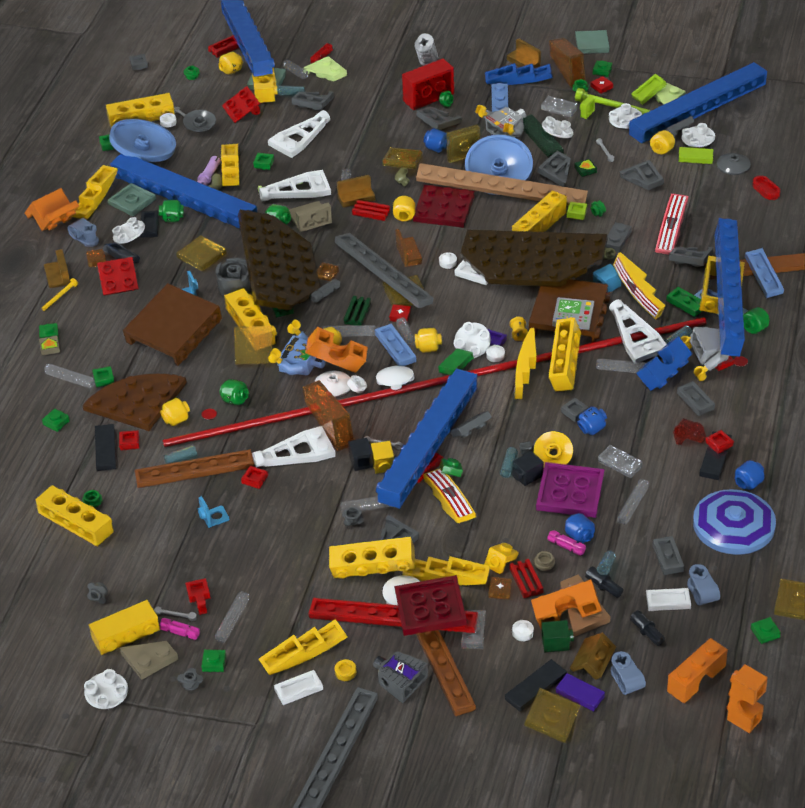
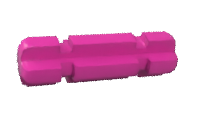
[547,530,586,556]
[159,618,200,640]

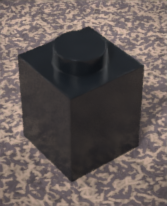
[348,438,374,471]
[512,451,544,486]

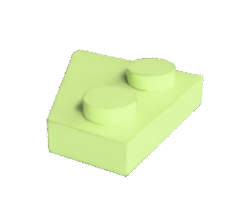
[304,56,347,81]

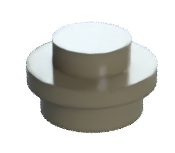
[534,551,555,571]

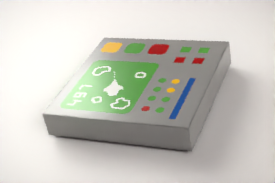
[552,297,594,330]

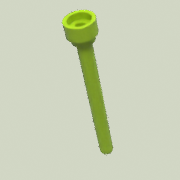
[575,88,650,115]

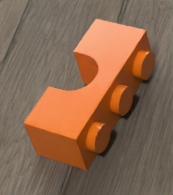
[305,327,368,373]
[531,580,602,629]
[667,638,728,703]
[727,664,768,733]

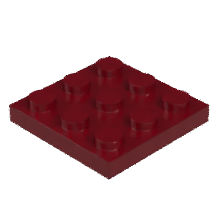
[413,185,474,228]
[394,575,467,636]

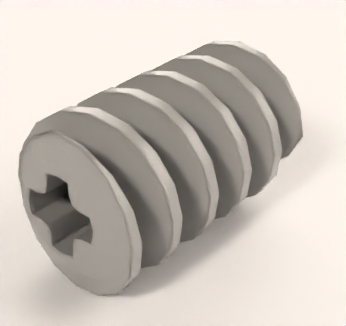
[414,33,438,66]

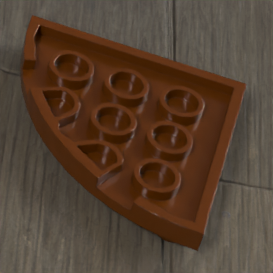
[83,373,187,431]

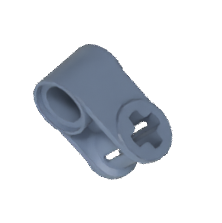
[67,218,99,247]
[687,564,720,605]
[610,651,646,695]

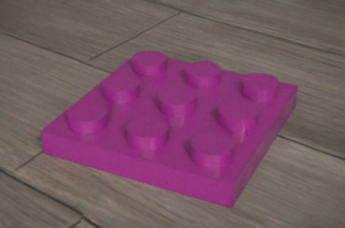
[536,462,604,518]

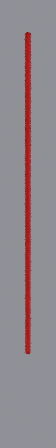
[163,317,706,447]

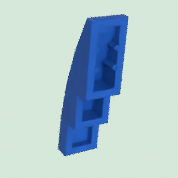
[485,63,553,85]

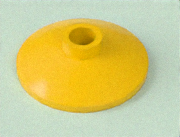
[534,431,573,466]

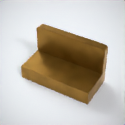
[507,38,541,68]
[337,175,375,207]
[44,249,70,288]
[570,632,616,680]

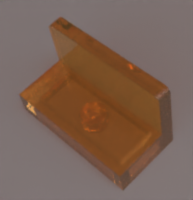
[396,229,422,267]

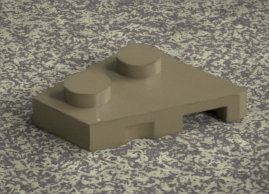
[120,641,179,680]

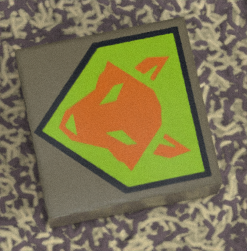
[39,336,60,355]

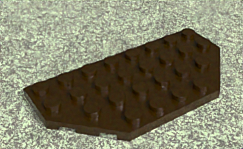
[238,209,320,310]
[460,230,608,287]

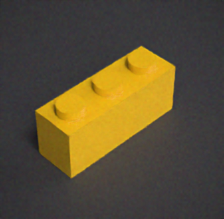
[89,600,160,655]

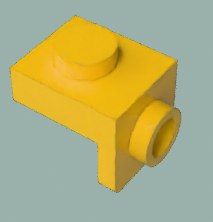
[484,543,519,574]

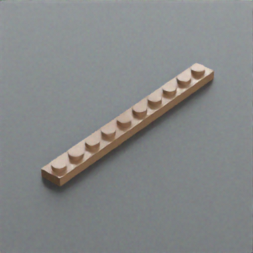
[416,163,588,206]

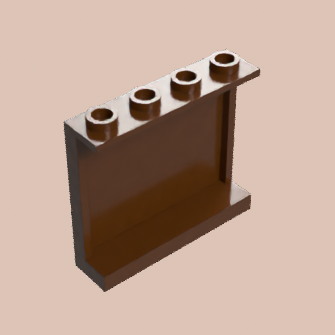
[529,279,611,343]
[123,283,222,366]

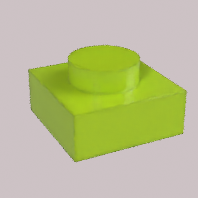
[580,96,595,119]
[567,202,587,220]

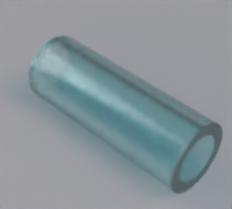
[278,85,305,96]
[664,325,692,344]
[164,445,197,464]
[500,447,518,478]
[597,551,616,575]

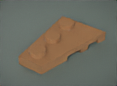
[560,575,610,637]

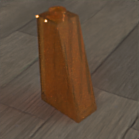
[549,38,585,87]
[302,380,354,452]

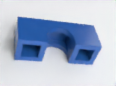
[636,336,693,391]

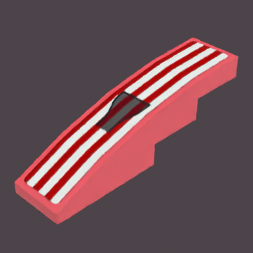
[655,193,688,255]

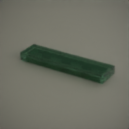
[523,114,564,158]

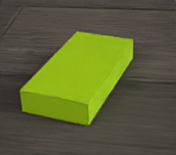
[631,74,667,105]
[678,147,713,164]

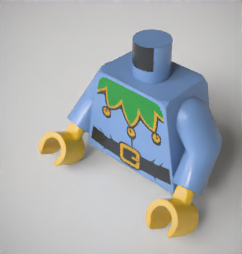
[268,320,326,375]

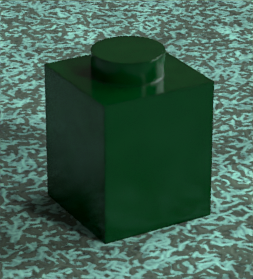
[541,620,574,653]

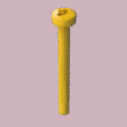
[42,278,78,311]

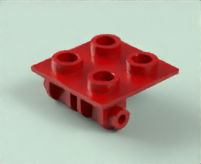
[222,86,260,123]
[97,257,139,295]

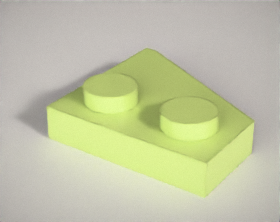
[654,83,686,105]

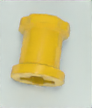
[510,316,528,341]

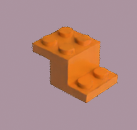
[25,188,79,231]

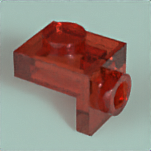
[673,418,706,445]

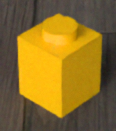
[371,441,394,474]

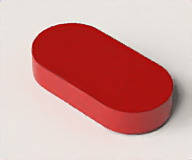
[752,176,780,200]

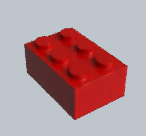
[402,58,454,110]

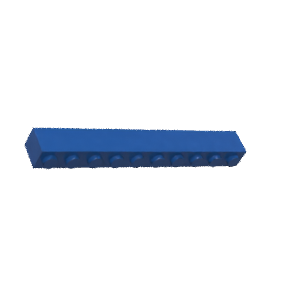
[221,0,275,77]
[629,62,767,144]
[110,154,258,228]
[715,218,745,357]
[376,369,477,509]

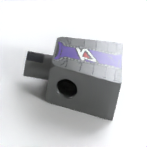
[373,652,428,703]

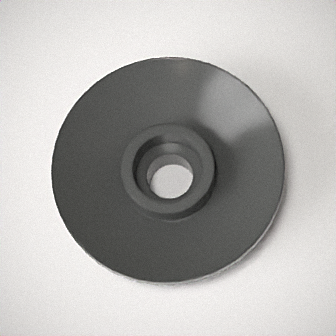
[183,110,216,132]
[716,153,751,175]

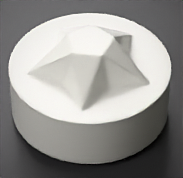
[160,113,177,128]
[439,253,457,269]
[486,345,505,362]
[347,375,367,394]
[512,620,534,641]

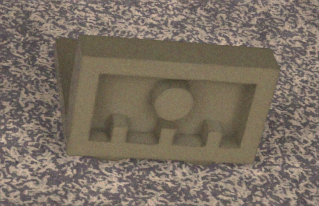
[289,201,332,232]

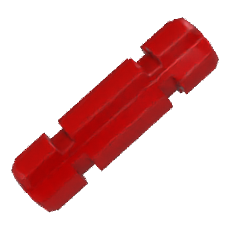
[310,43,333,63]

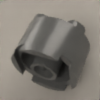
[216,258,251,297]

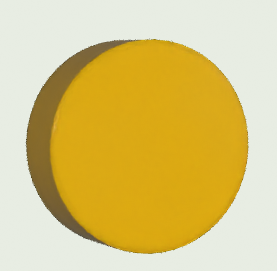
[335,659,357,681]

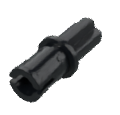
[585,566,624,598]
[630,610,665,646]

